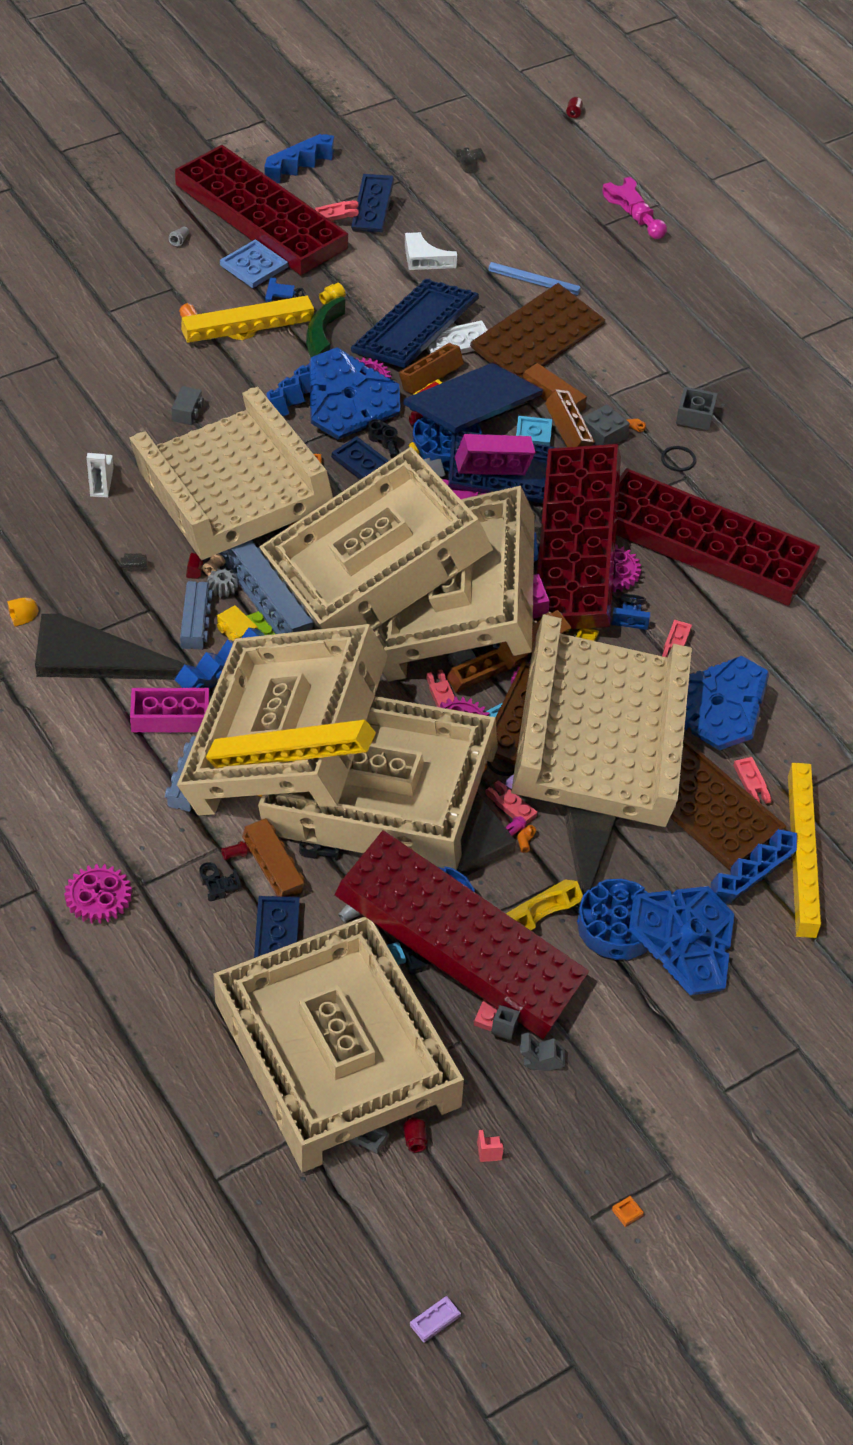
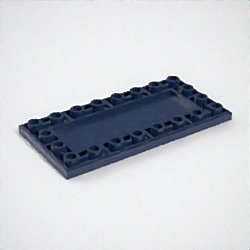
[351,279,479,368]
[403,363,543,433]
[448,430,557,503]

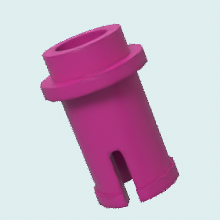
[501,816,527,839]

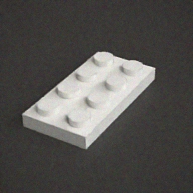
[426,320,487,354]

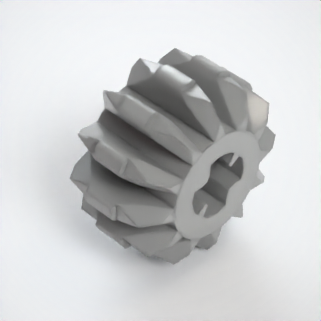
[207,567,238,598]

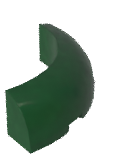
[306,296,345,357]

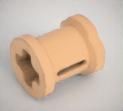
[202,554,225,576]

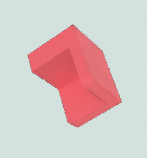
[477,1130,503,1162]

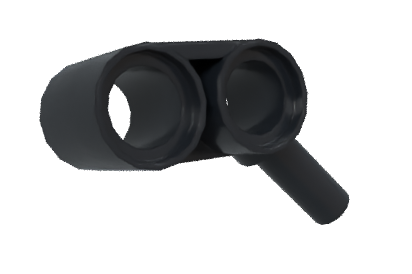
[368,419,398,458]

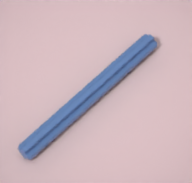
[489,262,580,295]

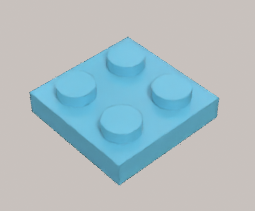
[516,416,552,446]

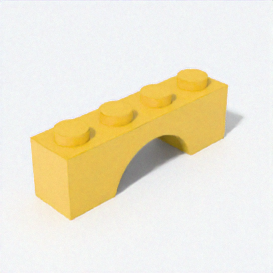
[506,879,583,930]

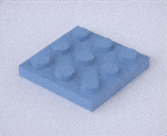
[220,239,288,288]

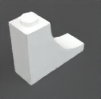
[405,232,457,270]
[87,453,113,497]

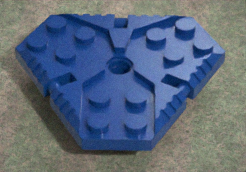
[310,347,400,440]
[684,656,769,750]
[629,886,734,996]

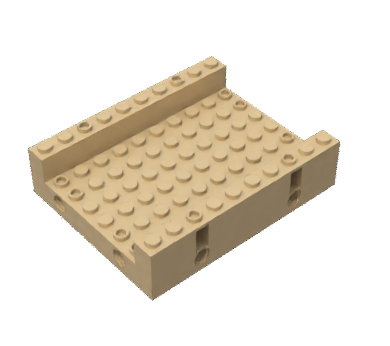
[129,387,333,560]
[259,447,493,629]
[374,486,535,681]
[511,614,692,827]
[177,624,388,815]
[258,696,498,870]
[214,917,464,1173]

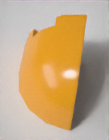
[7,598,38,627]

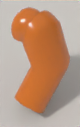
[626,419,646,432]
[517,825,536,853]

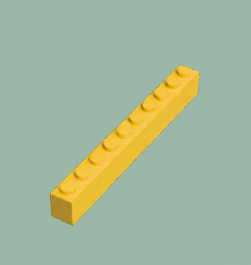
[205,719,376,769]
[788,763,821,938]

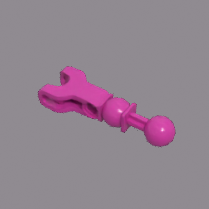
[602,177,667,239]

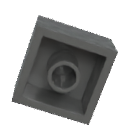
[676,387,718,430]
[582,404,630,446]

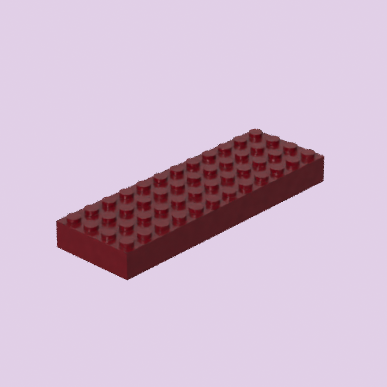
[175,145,348,275]
[534,444,621,629]
[616,468,820,606]
[334,830,589,1039]

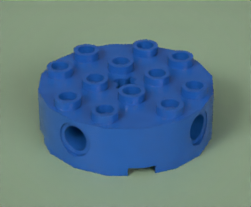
[412,417,482,472]
[577,879,648,960]

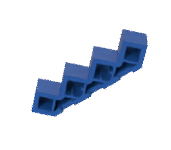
[265,134,334,184]
[267,359,313,417]
[174,627,264,690]
[711,829,797,904]

